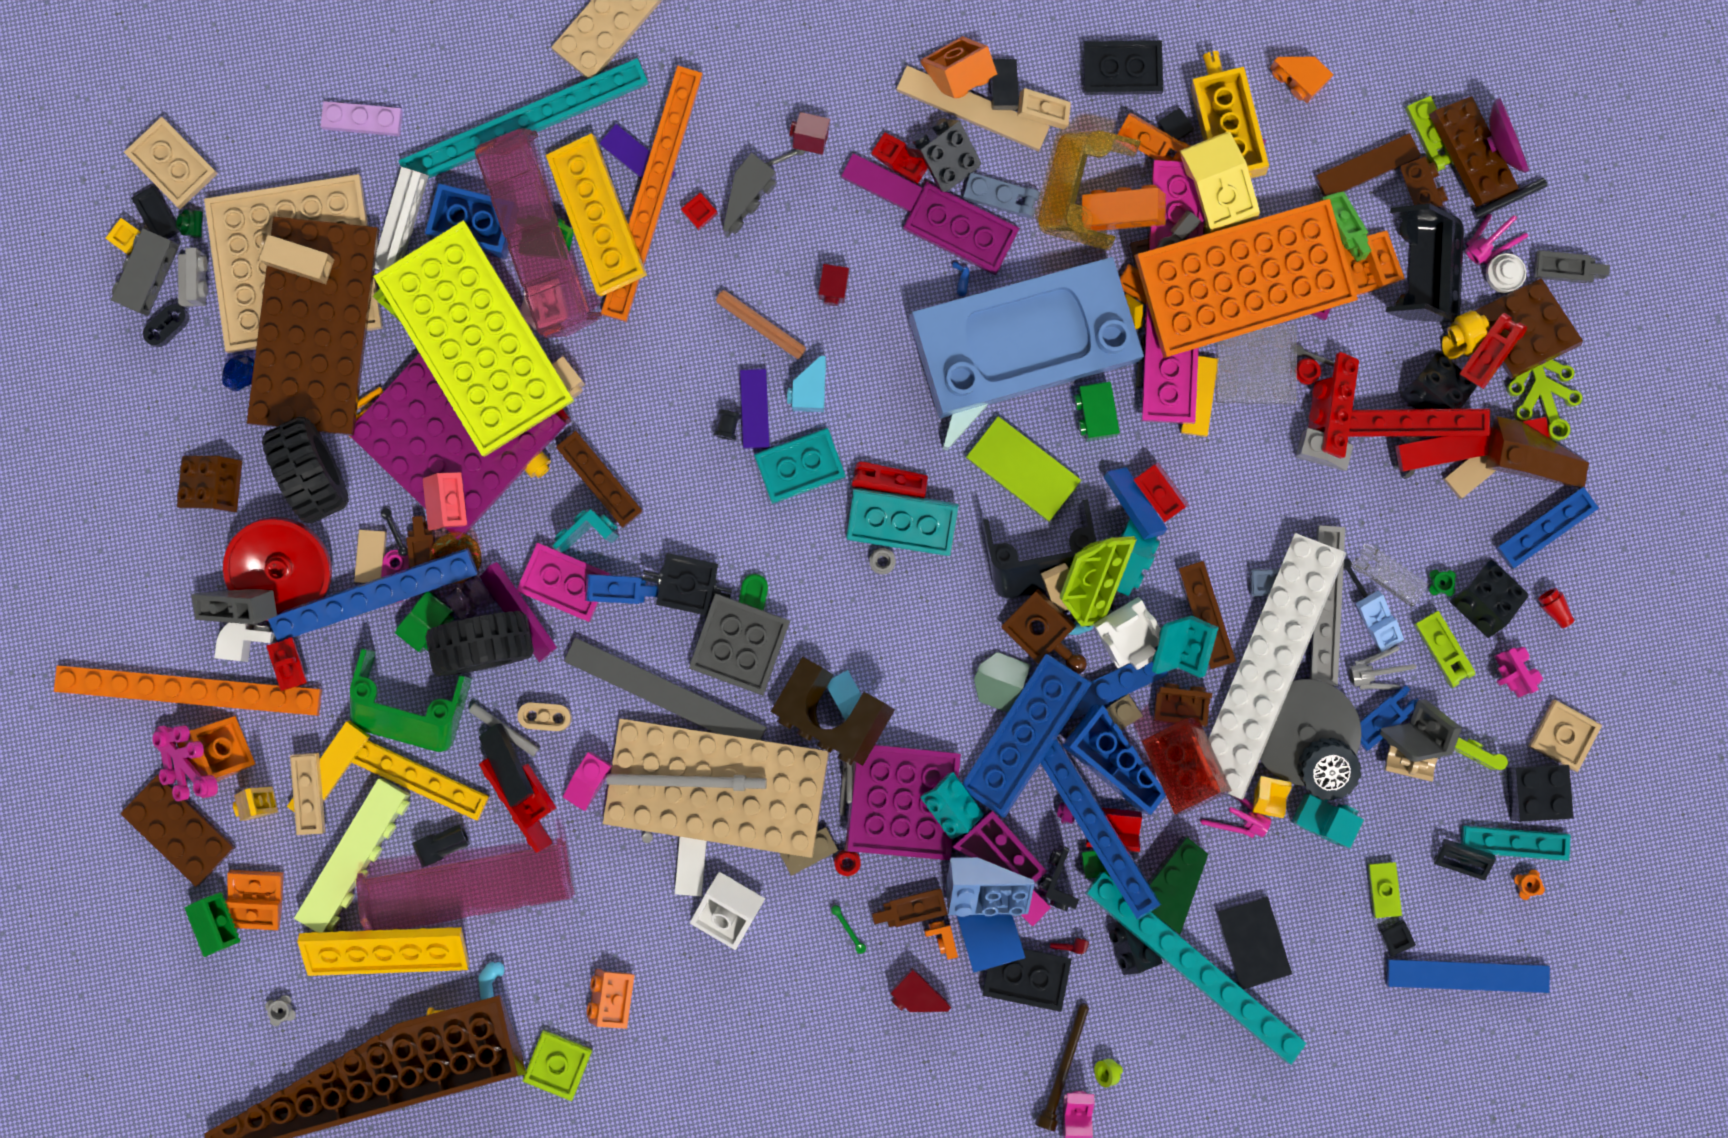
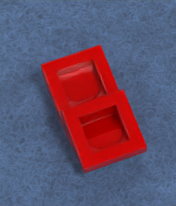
[871,132,928,184]

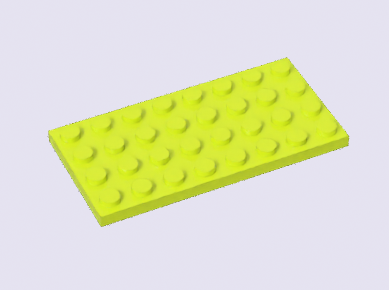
[373,220,574,457]

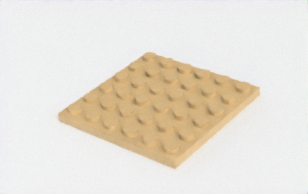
[204,174,383,353]

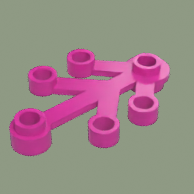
[152,725,218,801]

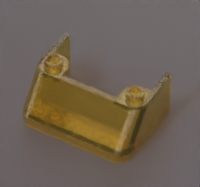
[1037,131,1141,251]

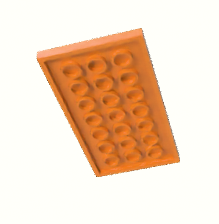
[1134,199,1358,358]

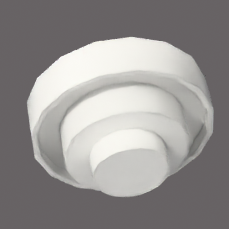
[1486,253,1527,293]

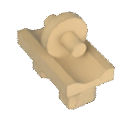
[1384,744,1438,782]

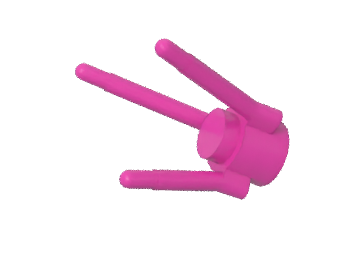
[1465,214,1528,265]
[1200,796,1271,838]

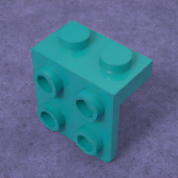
[553,509,619,553]
[1152,616,1219,678]

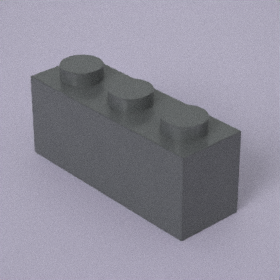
[111,228,180,316]

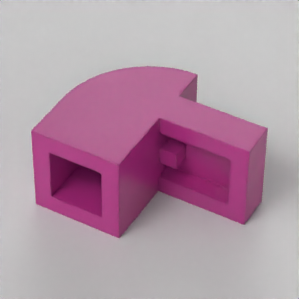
[1063,1091,1095,1138]

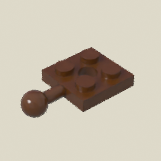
[1001,589,1087,674]

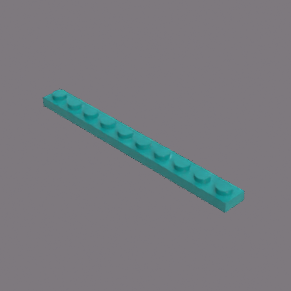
[398,58,649,179]
[1085,872,1307,1065]

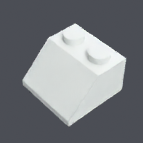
[690,872,765,950]

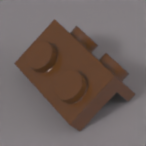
[1401,156,1448,210]
[1153,683,1213,727]

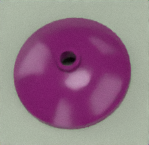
[1487,97,1530,173]

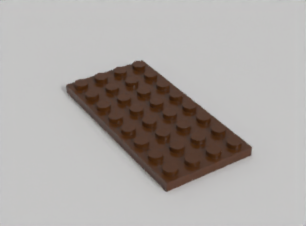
[247,216,380,436]

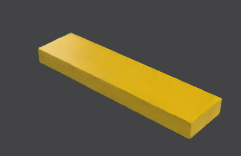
[287,720,370,813]

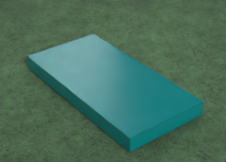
[846,487,959,556]

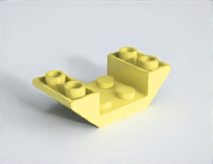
[1180,131,1260,235]

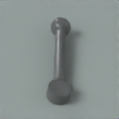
[765,149,806,167]
[1293,345,1335,367]

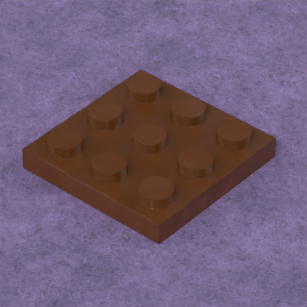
[1474,278,1583,379]

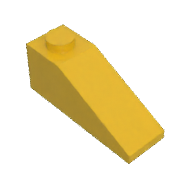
[233,787,278,821]

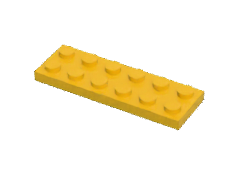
[546,133,647,297]
[297,927,469,976]

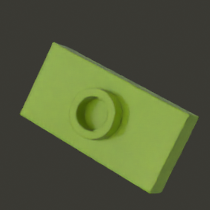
[1367,862,1402,918]

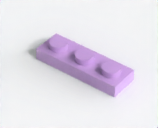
[320,101,403,136]

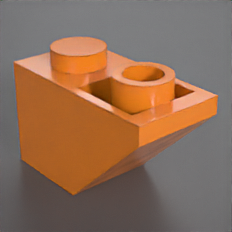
[1270,57,1334,104]

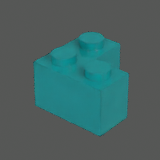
[1117,518,1160,596]
[1291,794,1364,849]

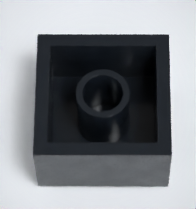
[1506,764,1574,822]

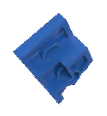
[956,914,1025,973]

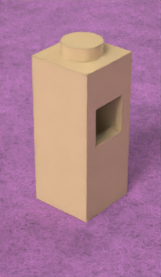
[258,235,334,284]

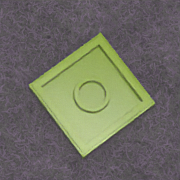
[522,1030,593,1101]

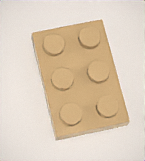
[124,117,218,209]

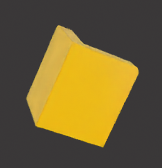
[1253,776,1292,818]

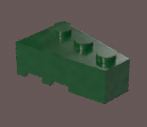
[1147,836,1209,934]

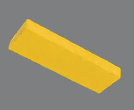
[1180,356,1218,437]

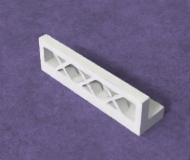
[375,167,429,271]

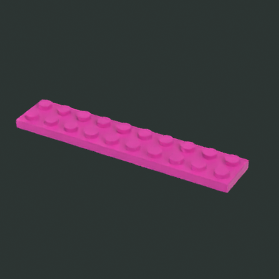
[1141,160,1204,424]

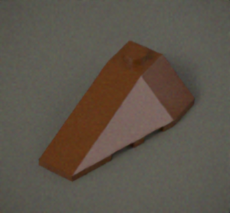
[1485,416,1589,488]

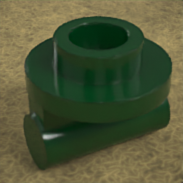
[176,209,203,239]

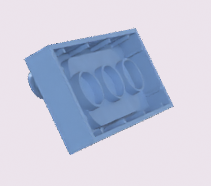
[909,257,1144,419]

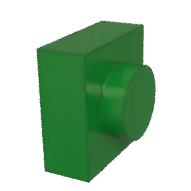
[1081,850,1110,879]

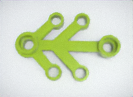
[1506,360,1583,441]

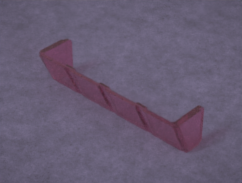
[475,129,602,338]
[356,837,575,931]

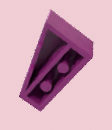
[952,810,1047,882]

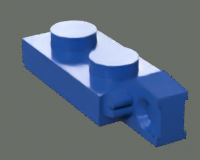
[585,574,658,604]

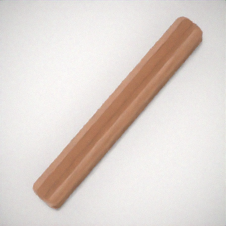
[716,290,806,359]

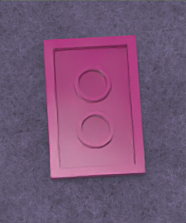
[517,543,611,622]

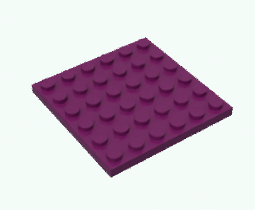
[349,353,567,540]

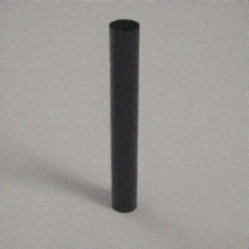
[1472,177,1548,220]

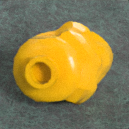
[1442,310,1490,359]

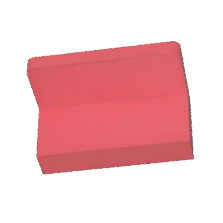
[423,473,467,531]

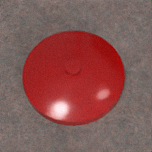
[223,517,332,621]

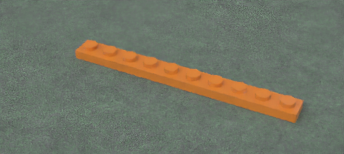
[601,65,703,323]
[53,666,322,716]

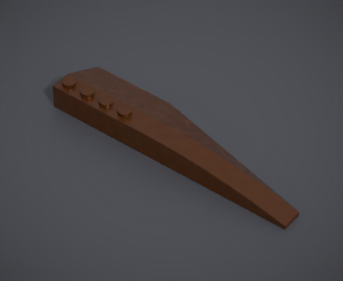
[204,995,526,1138]

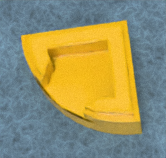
[1125,294,1143,329]

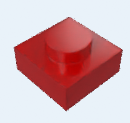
[681,192,718,231]

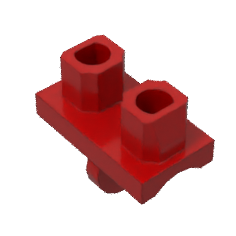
[266,637,308,691]

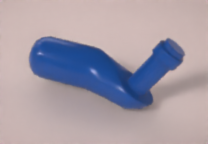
[952,262,970,297]

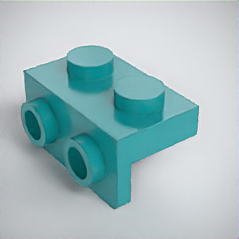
[921,772,984,839]

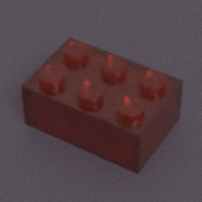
[1142,718,1232,814]

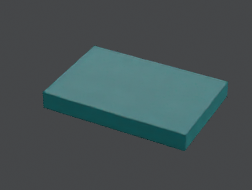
[754,428,846,504]

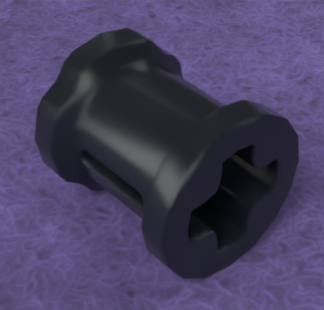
[713,409,742,441]

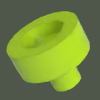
[1094,1058,1123,1088]

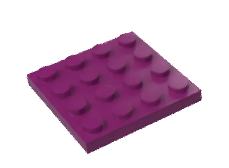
[845,745,961,860]

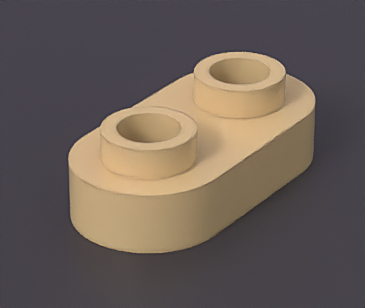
[517,702,572,731]

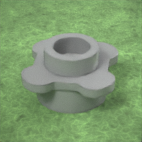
[265,995,296,1026]

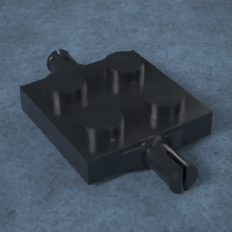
[642,553,732,616]

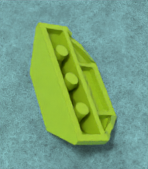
[1059,536,1137,626]

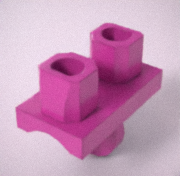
[1494,647,1543,698]

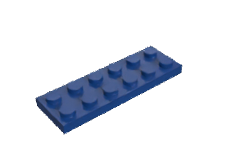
[962,654,1092,818]

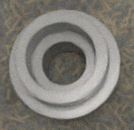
[869,548,896,575]

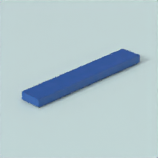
[1386,959,1550,993]

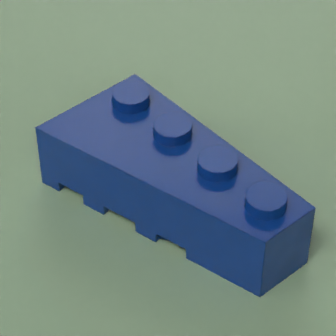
[1062,704,1167,815]

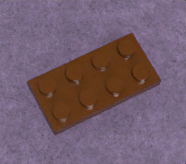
[1429,96,1519,207]
[120,775,236,887]

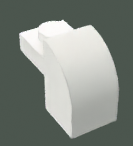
[214,623,277,662]

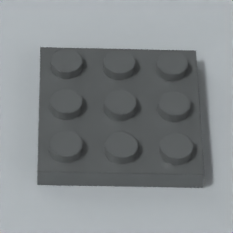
[688,593,791,696]

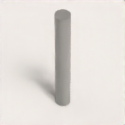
[469,703,540,757]

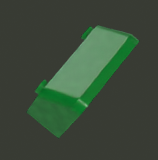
[350,649,472,752]

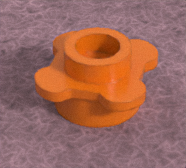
[1514,869,1545,900]

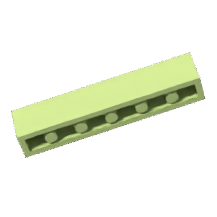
[294,778,411,932]

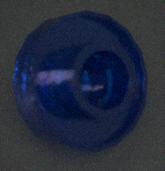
[222,353,255,391]

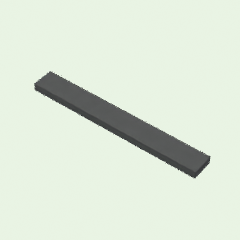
[564,638,767,740]

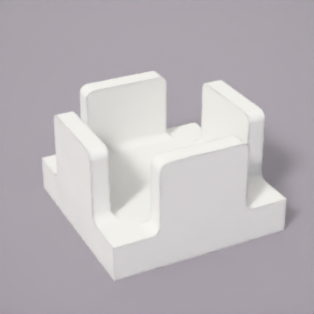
[1093,597,1161,670]

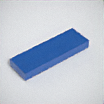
[1103,467,1168,540]

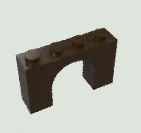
[770,656,895,766]

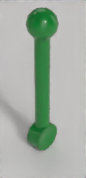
[831,905,866,954]

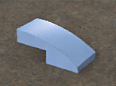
[1356,590,1404,652]

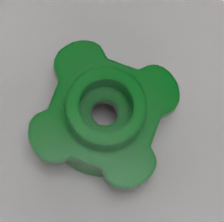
[1429,569,1456,596]

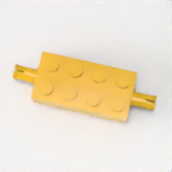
[1190,51,1269,178]

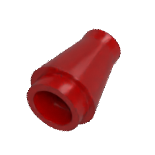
[1538,588,1575,629]

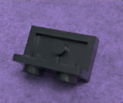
[1107,921,1163,975]

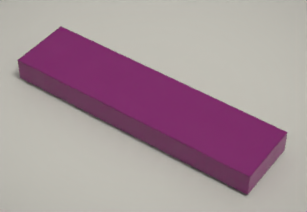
[479,562,557,663]

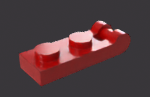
[1460,313,1527,389]
[852,462,928,498]

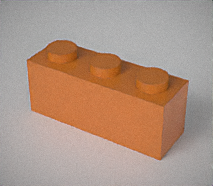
[1082,185,1166,232]

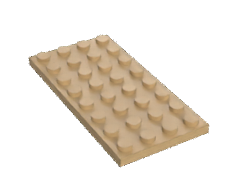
[603,719,829,858]

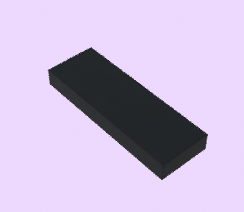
[478,723,534,807]

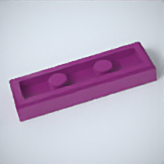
[841,153,923,213]

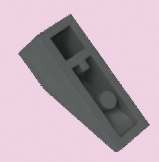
[191,589,277,625]

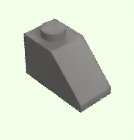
[1295,428,1353,471]

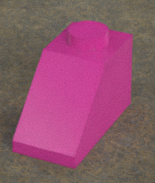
[563,752,613,811]

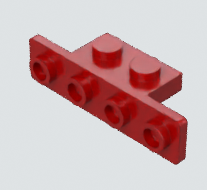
[1308,352,1359,459]
[479,758,557,853]

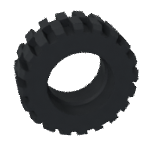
[262,417,349,523]
[425,611,534,676]

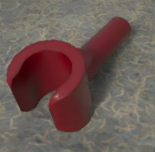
[1050,937,1089,954]

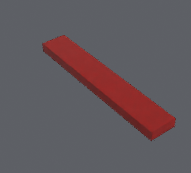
[1348,408,1490,437]
[1395,417,1550,472]

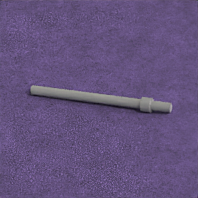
[607,774,767,791]

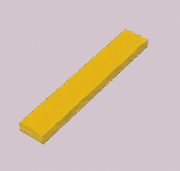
[352,740,490,821]

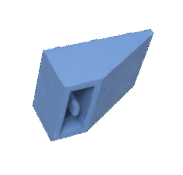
[945,857,1035,917]

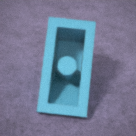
[787,356,826,412]
[827,670,861,721]

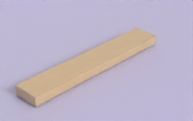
[897,66,1050,152]

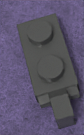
[1533,250,1610,283]

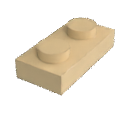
[1017,88,1071,130]

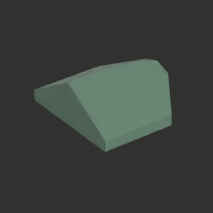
[974,652,1031,713]

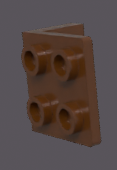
[177,456,242,512]

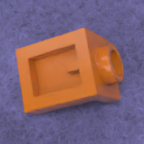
[924,920,958,960]

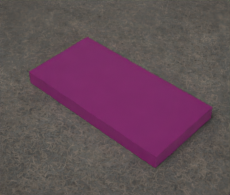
[903,182,1020,276]

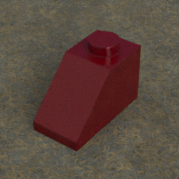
[890,967,952,1012]

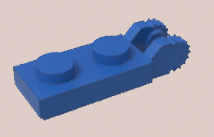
[1360,685,1419,751]

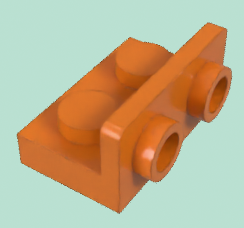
[586,969,635,1029]

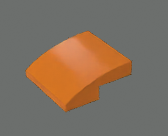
[1343,230,1405,296]
[224,870,284,930]

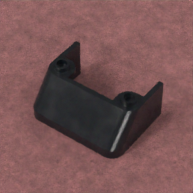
[1385,203,1464,322]
[981,499,1096,599]

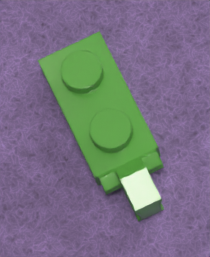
[1319,191,1372,262]

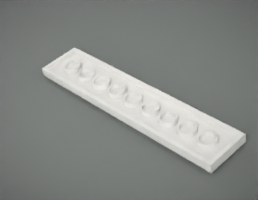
[1192,533,1346,800]

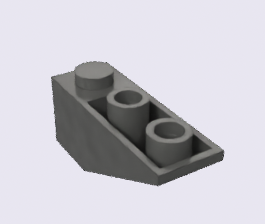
[723,152,777,238]

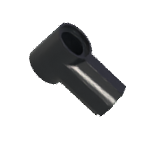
[412,824,470,868]

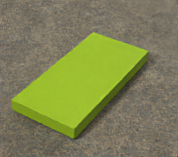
[966,416,1081,522]

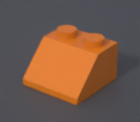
[920,36,997,99]
[176,716,255,782]

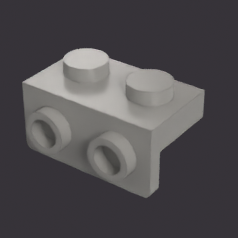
[178,248,208,307]

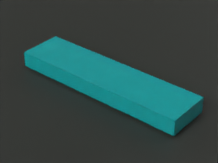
[1461,826,1571,861]

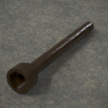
[1035,1003,1089,1132]

